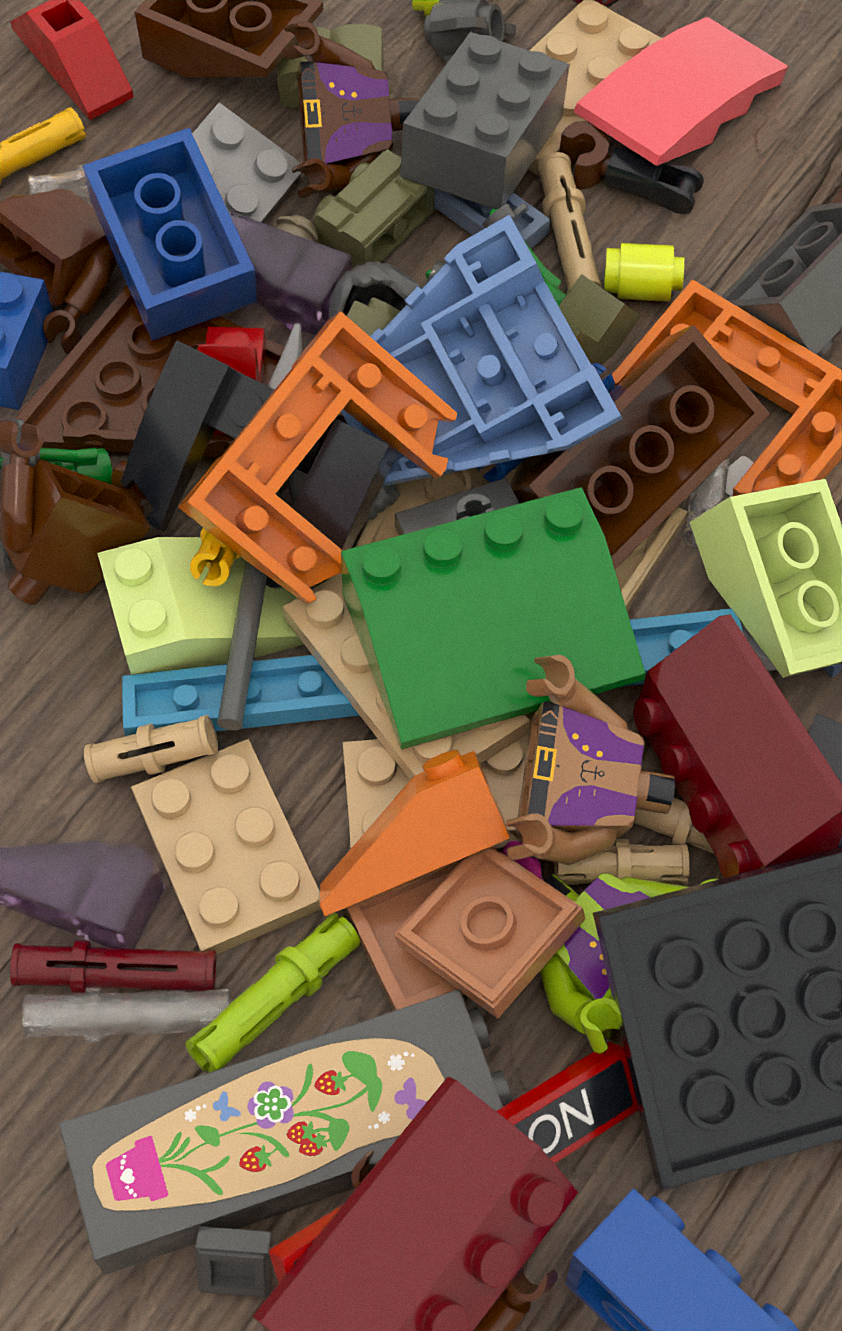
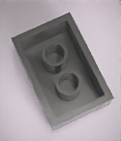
[400,32,570,209]

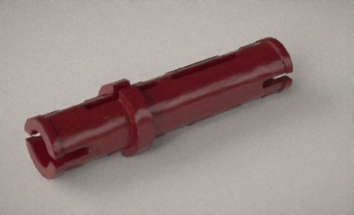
[10,940,217,994]

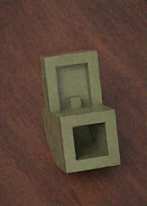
[559,274,641,365]

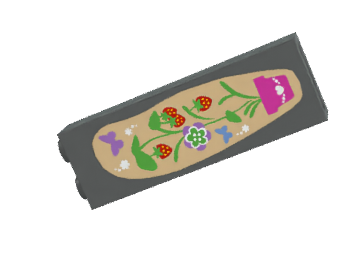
[59,989,513,1275]

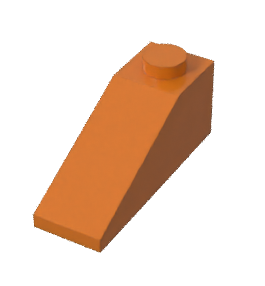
[319,750,510,916]

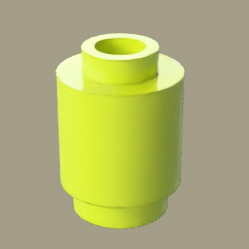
[604,243,684,302]

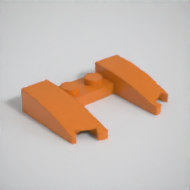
[612,279,842,496]
[178,311,457,604]

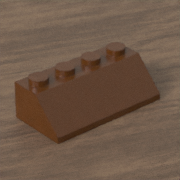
[512,325,770,569]

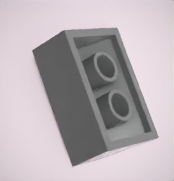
[721,202,842,356]

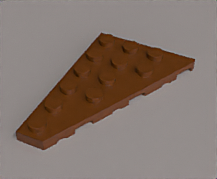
[15,285,347,457]

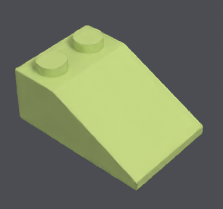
[690,479,842,678]
[97,537,304,675]

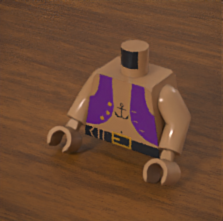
[506,655,675,865]

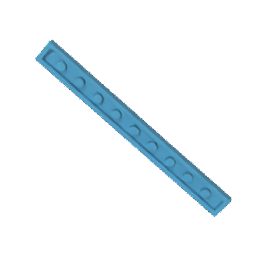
[122,608,743,736]

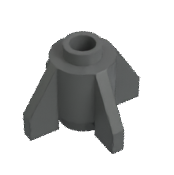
[424,0,516,62]

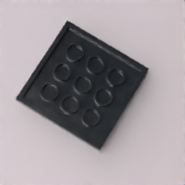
[593,847,842,1190]

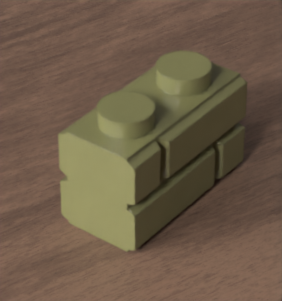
[314,149,434,270]

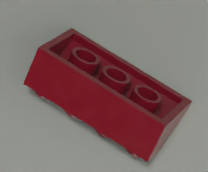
[633,614,842,878]
[252,1076,579,1331]

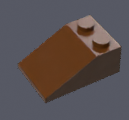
[134,0,323,77]

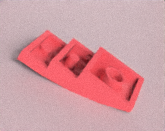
[574,17,789,166]

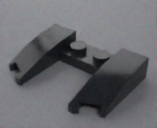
[121,340,399,589]

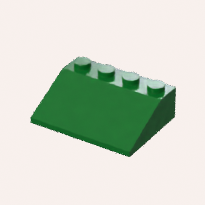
[341,487,646,750]

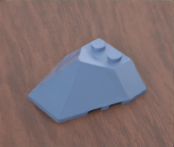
[341,215,622,487]

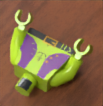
[539,873,718,1054]

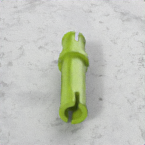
[185,913,361,1073]

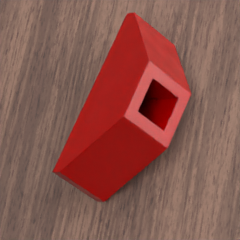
[10,0,134,120]

